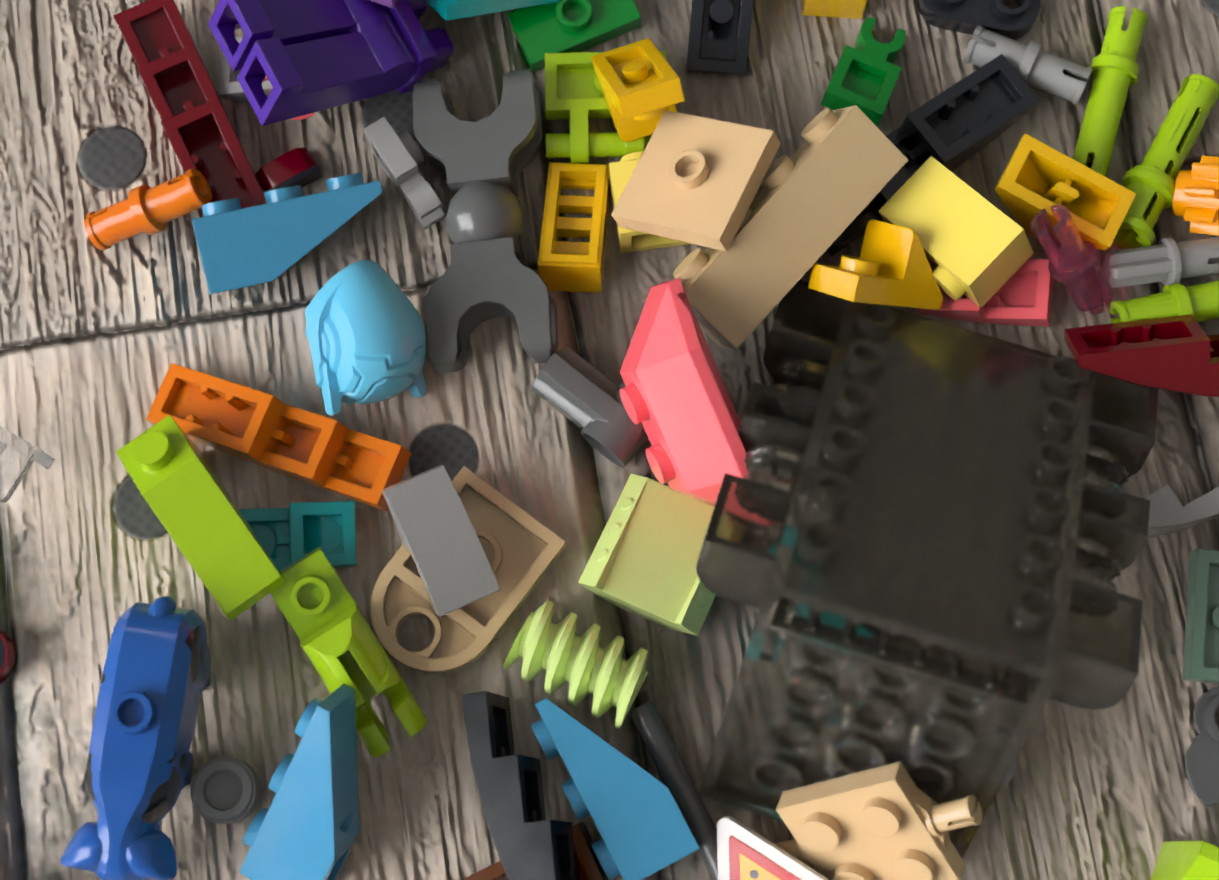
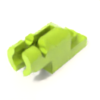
[270,546,428,757]

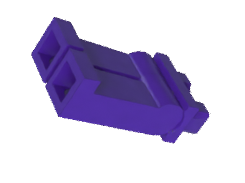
[208,0,454,126]

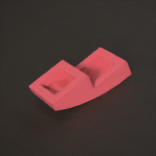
[917,259,1055,327]

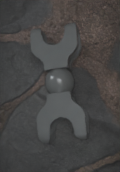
[413,69,558,374]

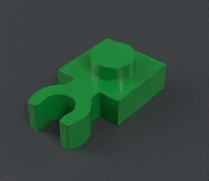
[820,17,906,126]

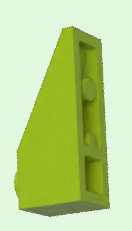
[116,415,286,620]

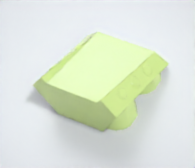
[578,473,747,636]

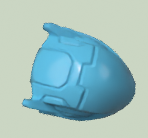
[305,260,427,416]

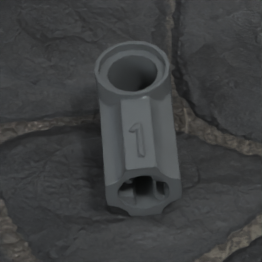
[531,345,648,468]

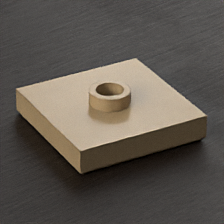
[611,110,781,252]

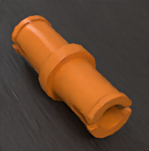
[84,168,212,251]

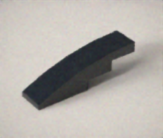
[827,54,1040,256]
[461,691,578,880]

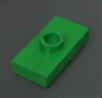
[507,0,642,73]

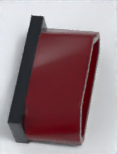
[255,147,323,192]

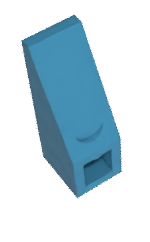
[192,173,382,295]
[239,683,360,880]
[531,698,700,880]

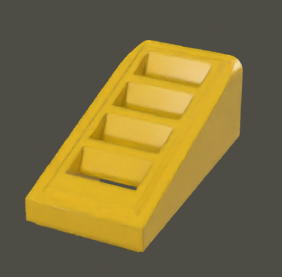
[538,162,610,293]

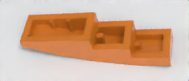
[146,363,412,512]

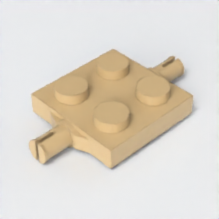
[773,761,983,880]

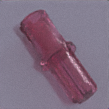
[1030,205,1113,315]

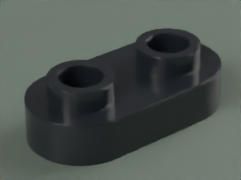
[917,0,1040,40]

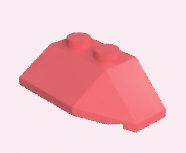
[620,278,783,524]

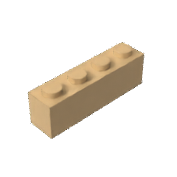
[673,105,908,349]

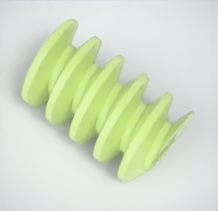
[502,599,649,730]

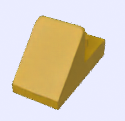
[591,38,685,142]
[808,219,943,310]

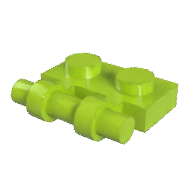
[545,51,667,164]

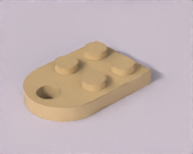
[370,466,567,674]

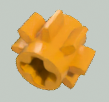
[1172,155,1219,236]

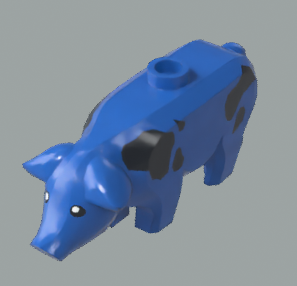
[61,596,212,880]

